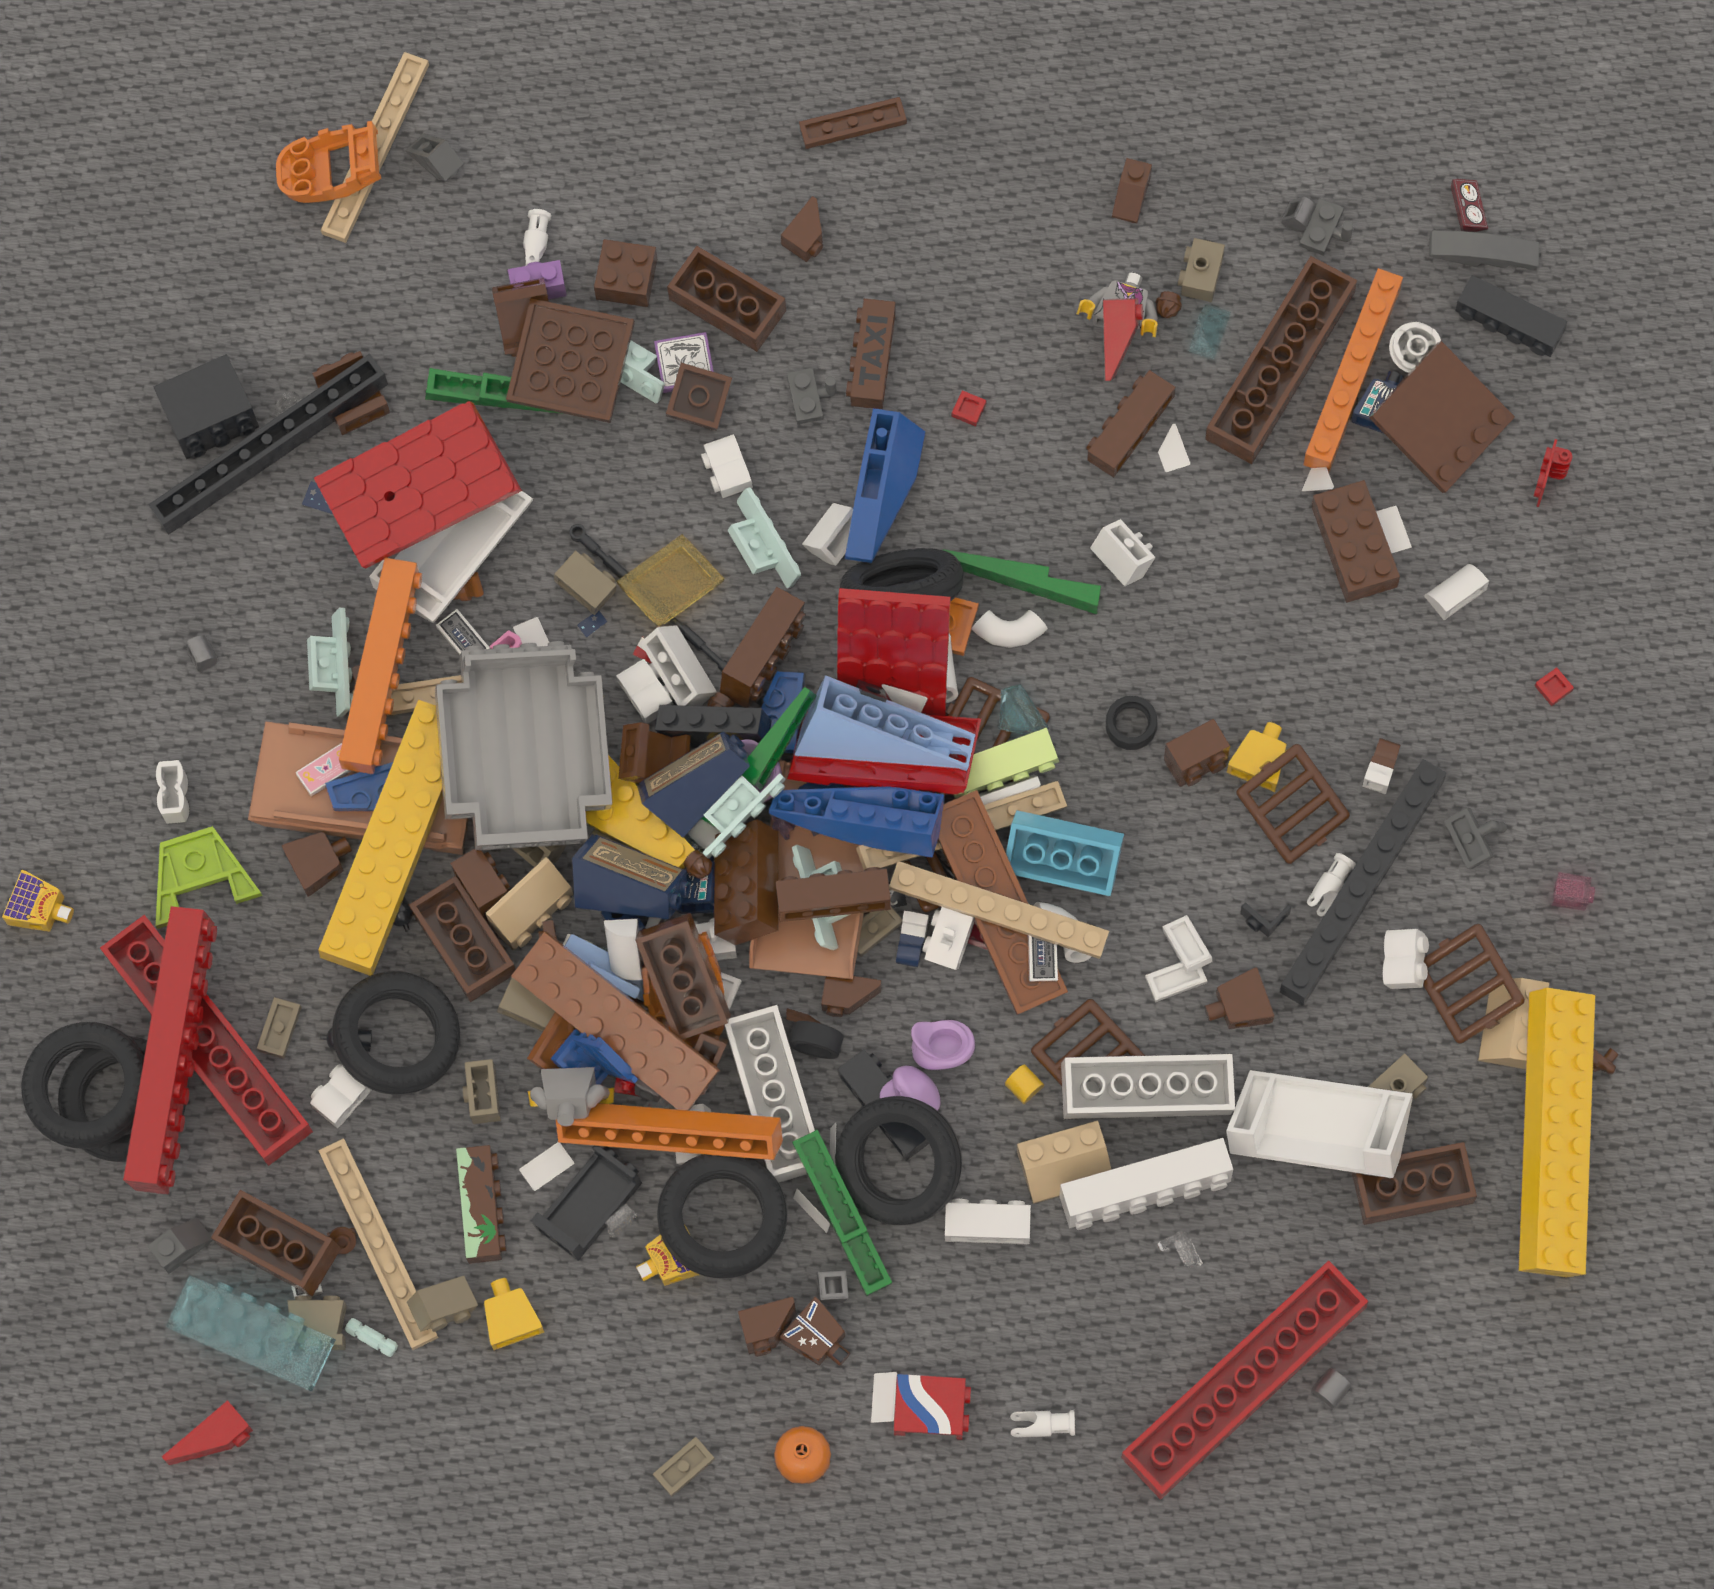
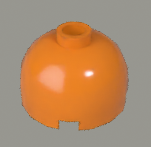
[774,1426,831,1484]

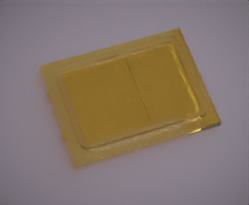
[617,534,725,627]

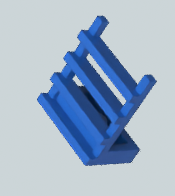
[551,1029,638,1085]

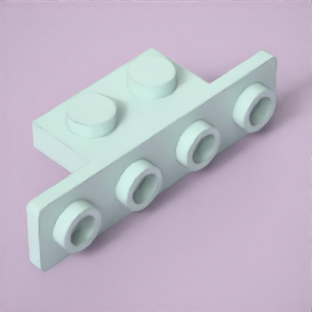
[621,341,665,403]
[727,487,801,589]
[307,608,353,717]
[703,774,786,858]
[792,845,851,950]

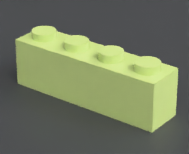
[954,728,1059,799]

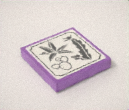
[654,332,713,393]

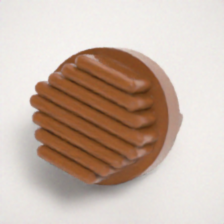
[453,572,484,602]

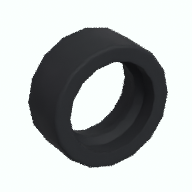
[1106,696,1157,750]
[788,1021,844,1059]

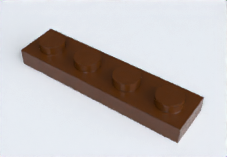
[799,97,907,149]

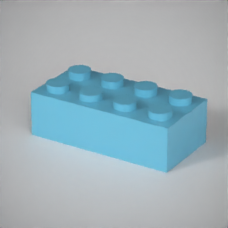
[1006,810,1124,896]

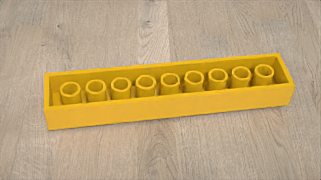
[319,699,443,976]
[1519,988,1595,1277]

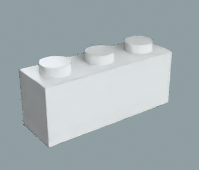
[641,625,717,706]
[945,1199,1031,1244]

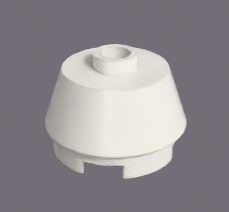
[1389,322,1441,373]

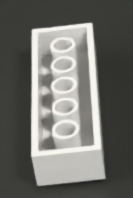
[724,1005,815,1183]
[1061,1054,1235,1119]
[1060,1138,1233,1230]

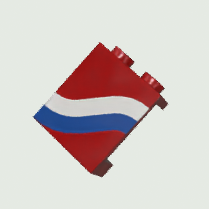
[894,1374,971,1440]

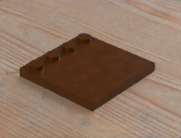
[506,298,635,423]
[1369,341,1515,493]

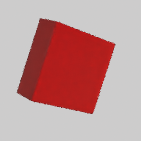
[951,390,987,426]
[1535,667,1574,706]

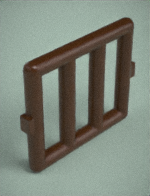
[946,677,1050,782]
[1236,744,1350,864]
[1423,923,1525,1044]
[1031,999,1145,1086]

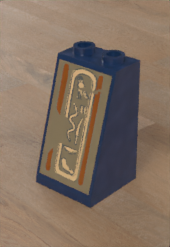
[637,731,750,837]
[572,834,691,919]

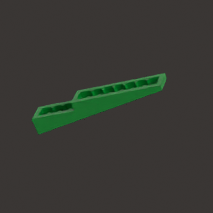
[425,368,563,414]
[943,549,1101,614]
[701,687,817,828]
[792,1129,892,1297]

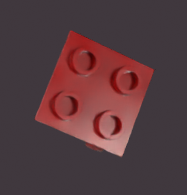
[1533,439,1572,507]

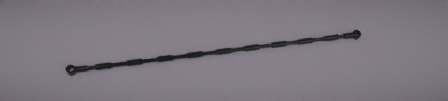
[569,524,956,880]

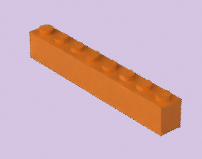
[1304,268,1403,473]
[339,558,422,774]
[556,1103,783,1160]

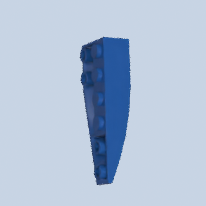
[845,408,925,563]
[769,787,944,857]

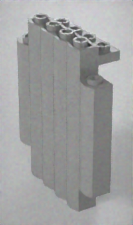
[435,641,612,850]

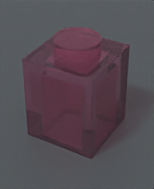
[1552,872,1595,911]

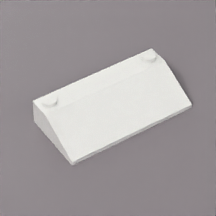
[369,491,533,623]
[1226,1070,1413,1178]

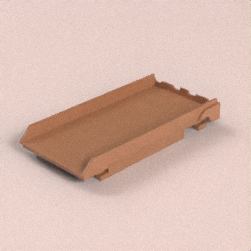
[248,721,468,855]
[749,760,878,979]

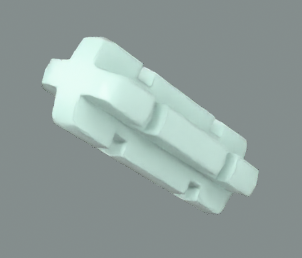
[345,1318,398,1357]

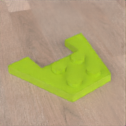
[155,826,263,929]

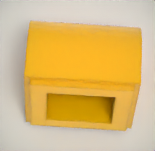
[1005,1064,1044,1104]

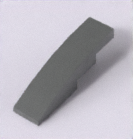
[1429,230,1539,270]

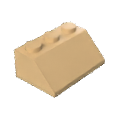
[486,857,573,951]
[1478,978,1549,1069]
[1017,1121,1111,1204]

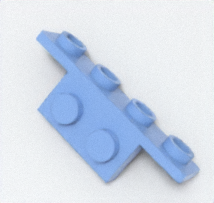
[565,934,644,1002]

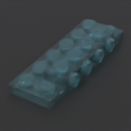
[166,1275,336,1392]

